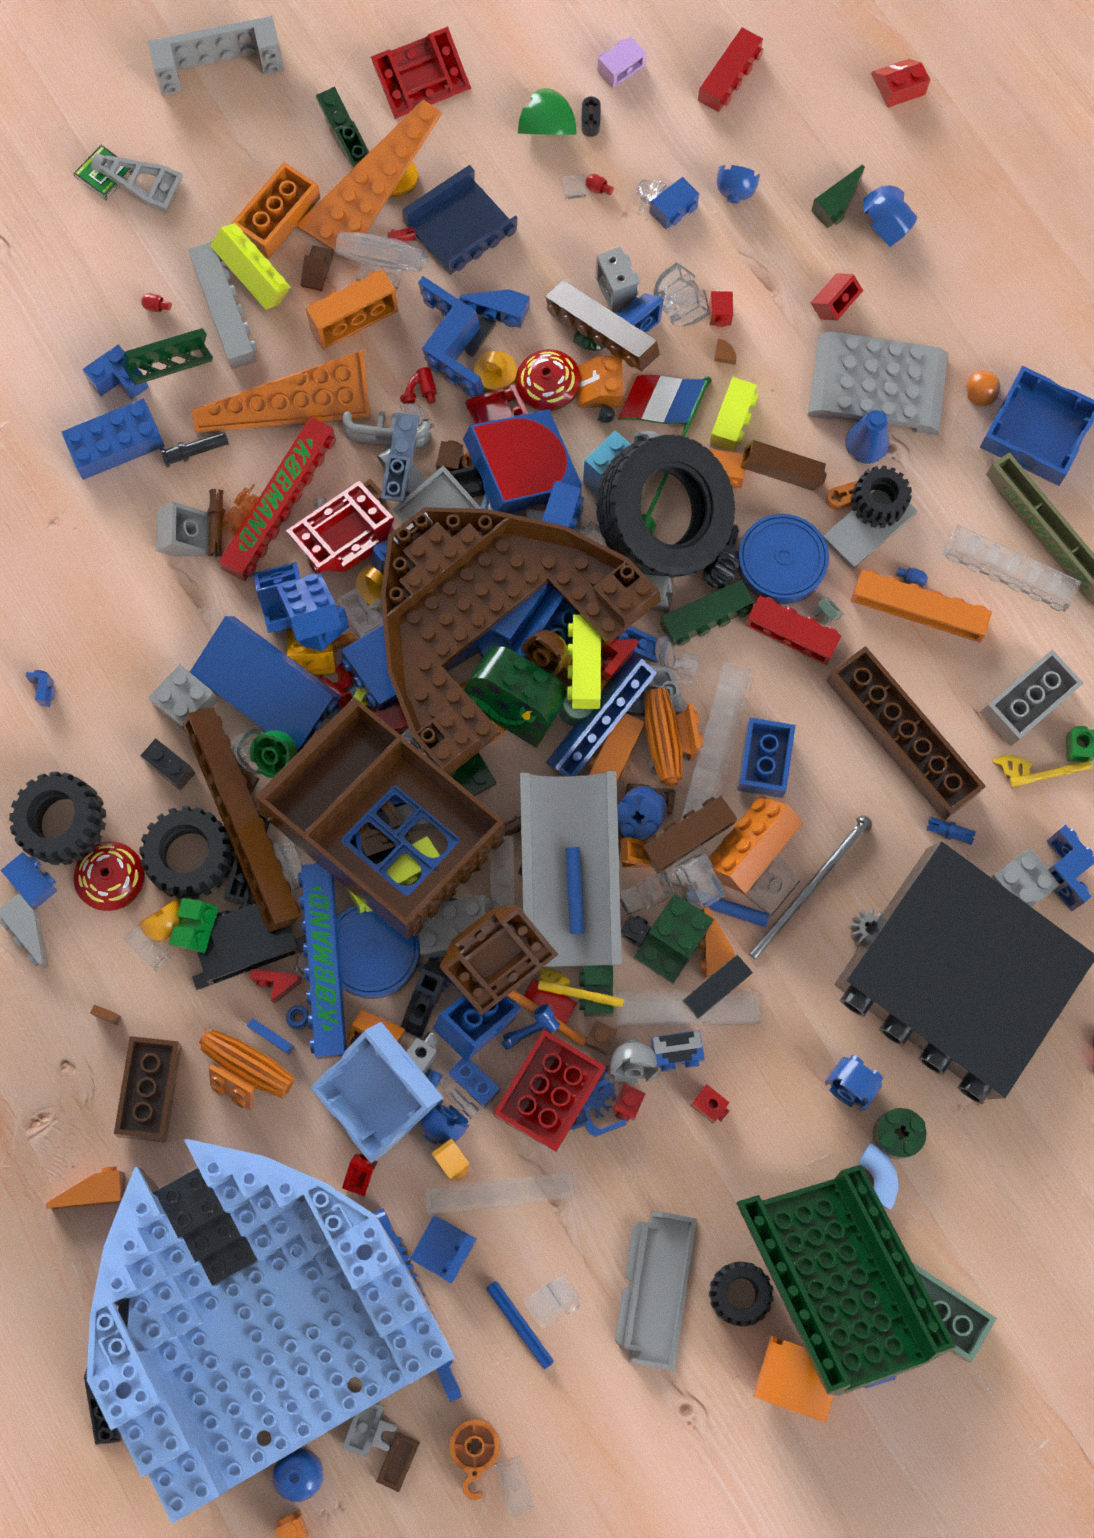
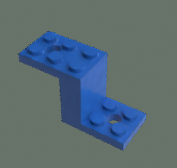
[418,276,485,397]

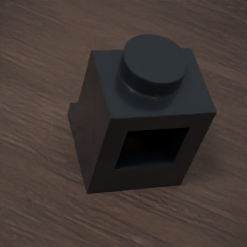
[621,915,652,948]

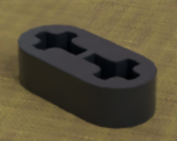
[581,96,601,137]

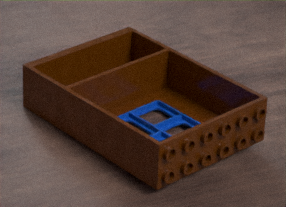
[255,697,505,940]

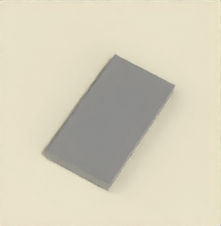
[823,490,917,569]

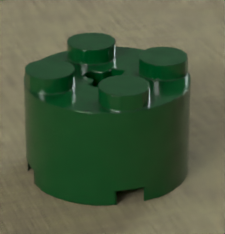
[873,1108,927,1159]

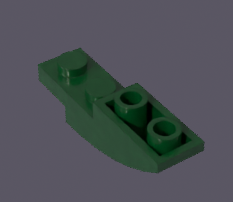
[316,86,369,168]

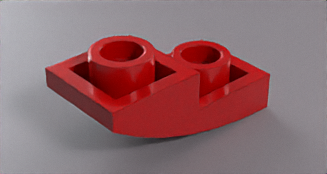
[523,978,577,1024]

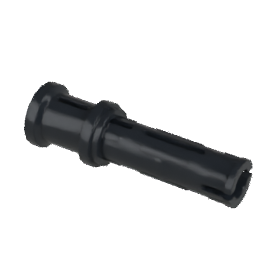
[160,431,229,468]

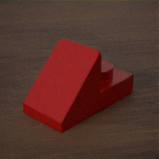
[601,639,639,683]
[250,969,302,1003]

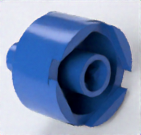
[617,786,667,839]
[825,1055,883,1111]

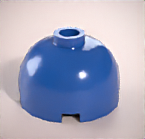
[717,165,760,204]
[420,1100,469,1144]
[272,1448,324,1502]

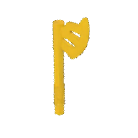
[993,755,1091,787]
[538,967,624,1007]

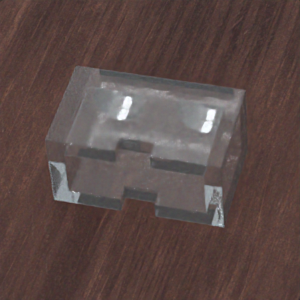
[672,853,726,909]

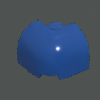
[863,185,917,247]

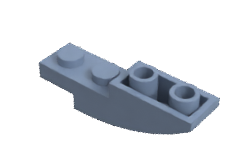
[381,412,420,502]

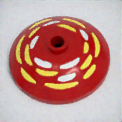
[515,349,581,411]
[73,841,145,911]

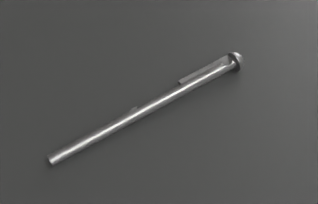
[749,816,872,960]

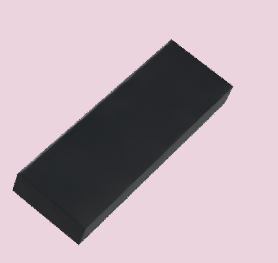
[683,954,753,1019]

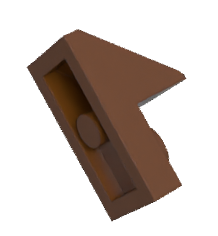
[301,245,334,291]

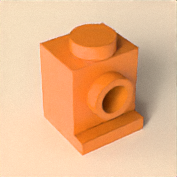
[274,1510,309,1538]

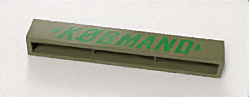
[986,452,1094,605]

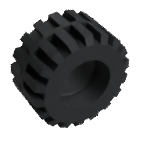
[851,465,912,528]
[709,1262,774,1326]

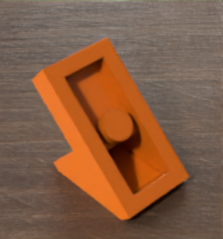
[620,837,653,868]

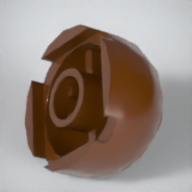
[521,630,569,677]

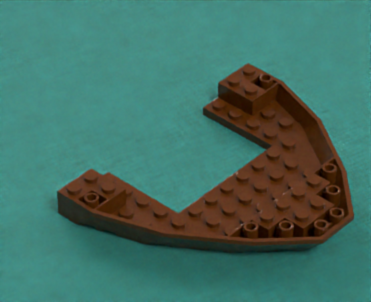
[381,507,661,776]

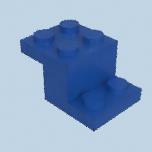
[253,562,301,633]
[1047,825,1094,912]

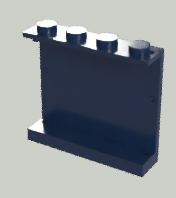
[402,165,518,275]

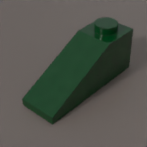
[811,164,865,228]

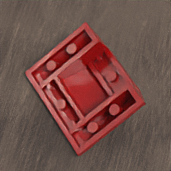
[370,26,471,119]
[286,481,394,572]

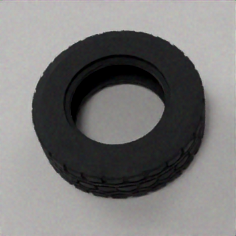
[596,435,735,578]

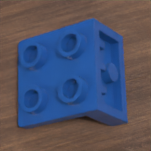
[410,1216,477,1284]

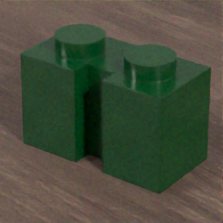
[579,966,614,1017]

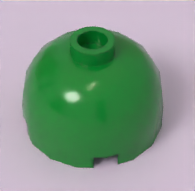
[250,730,298,778]

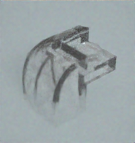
[654,263,711,326]

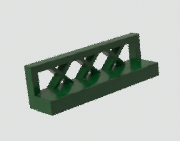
[122,328,213,385]

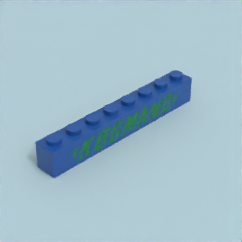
[298,863,347,1059]

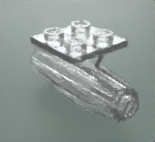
[335,232,428,289]

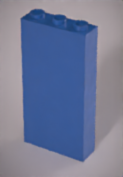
[190,616,341,753]
[340,626,491,711]

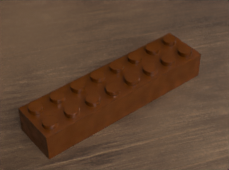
[826,646,986,820]

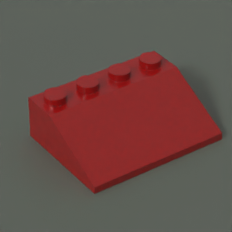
[493,1029,606,1152]

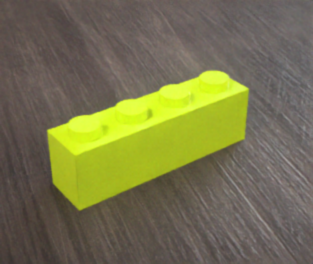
[210,223,291,310]
[567,615,601,709]
[346,836,440,914]

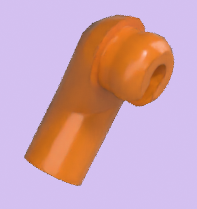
[333,633,357,652]

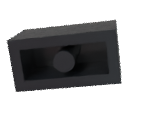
[140,738,195,791]

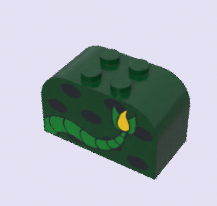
[463,646,567,748]

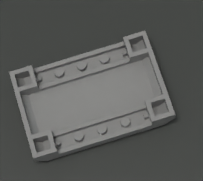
[808,331,948,435]

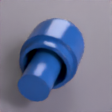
[896,567,928,587]

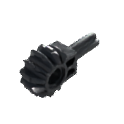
[703,524,739,589]

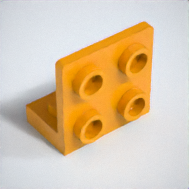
[287,627,336,675]

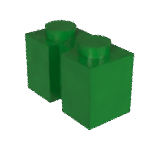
[169,898,218,954]

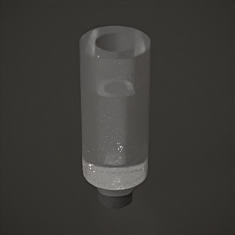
[439,1077,482,1121]

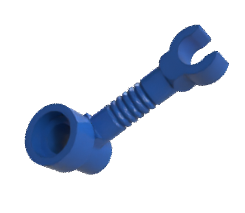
[501,1004,560,1050]

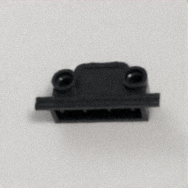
[192,902,307,990]

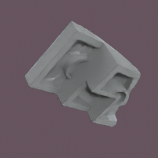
[618,665,686,716]

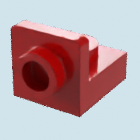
[612,1084,646,1122]
[342,1154,378,1197]

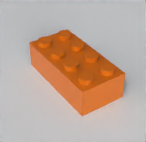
[231,162,320,259]
[306,269,398,350]
[703,795,803,894]

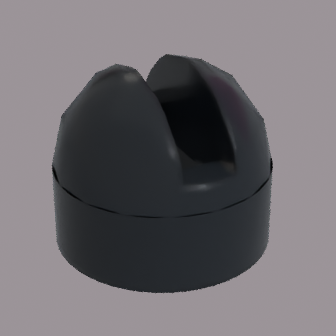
[597,404,615,423]

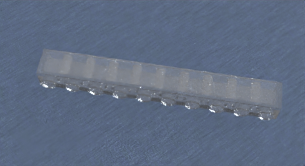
[664,662,753,889]

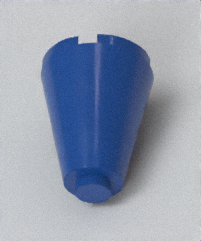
[845,410,890,464]

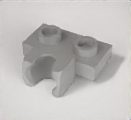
[342,1403,398,1457]

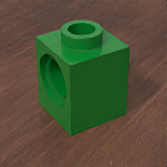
[1066,726,1094,762]

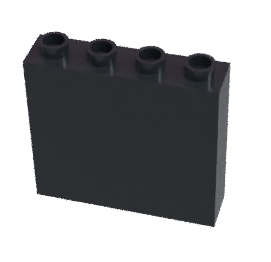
[834,841,1094,1104]

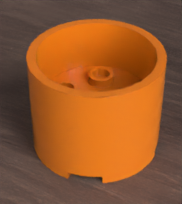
[753,1336,835,1423]

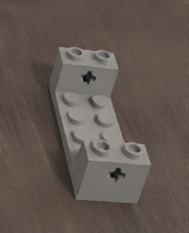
[148,16,284,95]

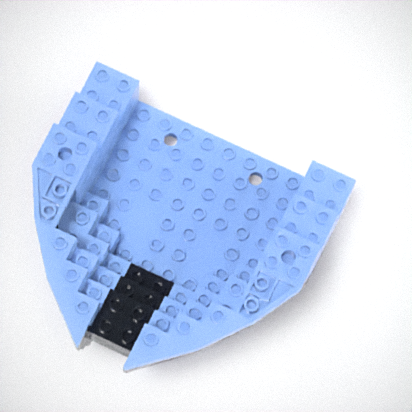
[87,1139,455,1524]

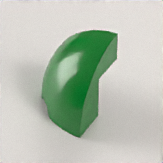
[518,88,577,135]

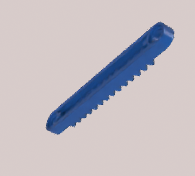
[373,1208,462,1402]

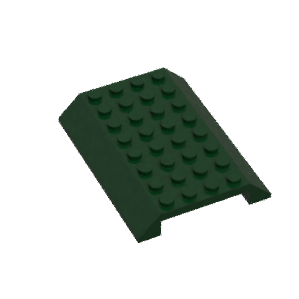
[736,1165,956,1396]

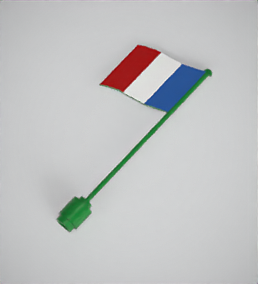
[618,375,712,534]

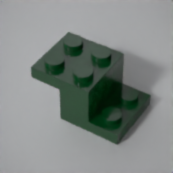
[633,893,714,984]

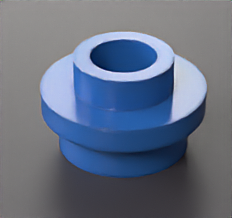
[286,1005,310,1030]

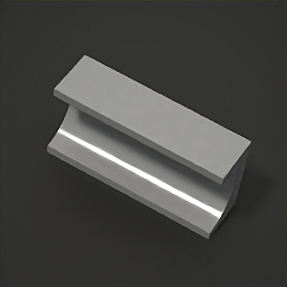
[520,771,622,967]

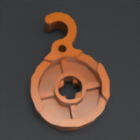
[449,1418,500,1500]

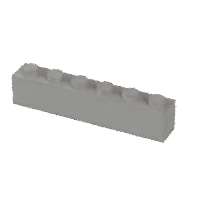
[188,242,258,370]

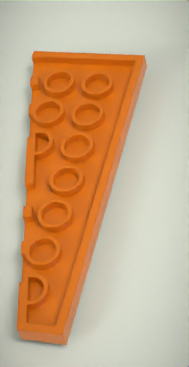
[296,100,442,260]
[192,350,371,433]

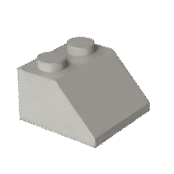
[156,502,209,557]

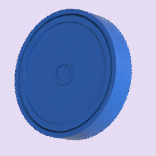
[738,514,829,604]
[337,905,420,999]

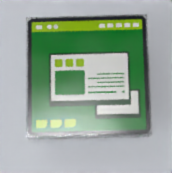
[73,144,134,200]

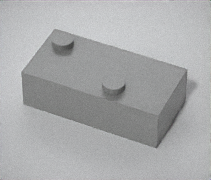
[980,649,1083,746]

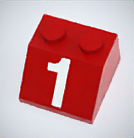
[871,59,931,108]

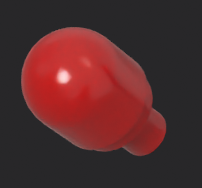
[585,174,614,195]
[141,293,172,312]

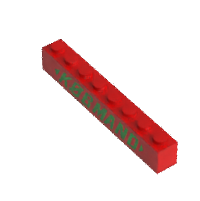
[219,416,336,581]

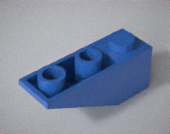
[460,289,530,329]

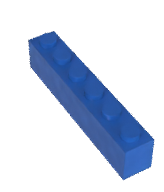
[545,655,657,777]

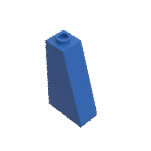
[486,582,552,648]

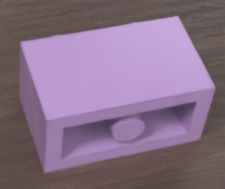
[598,36,646,88]

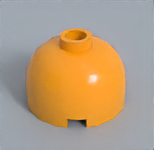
[138,898,181,942]

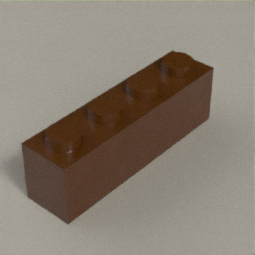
[642,796,737,874]

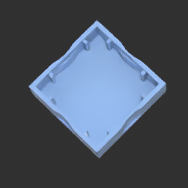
[310,1022,443,1163]

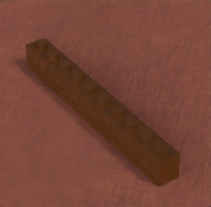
[182,707,301,932]

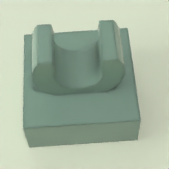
[813,598,844,625]

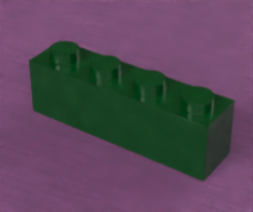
[660,579,754,647]

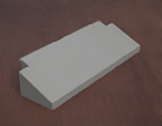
[615,1211,697,1371]

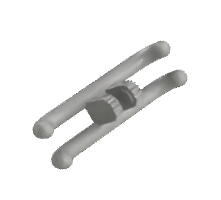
[343,411,431,449]

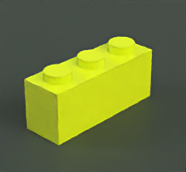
[709,377,759,451]

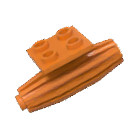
[645,688,703,786]
[199,1029,295,1110]

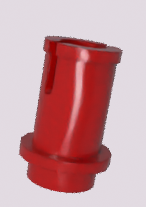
[387,227,416,246]

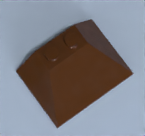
[440,905,558,1015]

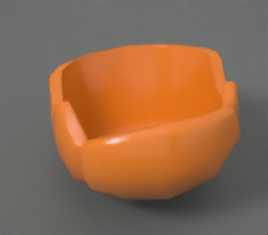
[966,370,1000,406]

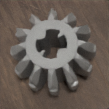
[849,909,882,946]

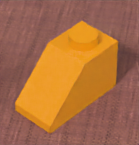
[431,1138,470,1181]

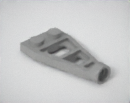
[91,153,183,213]

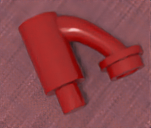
[400,367,437,406]

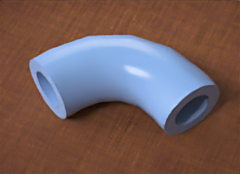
[858,1143,899,1210]

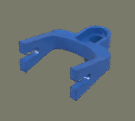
[570,1078,627,1137]

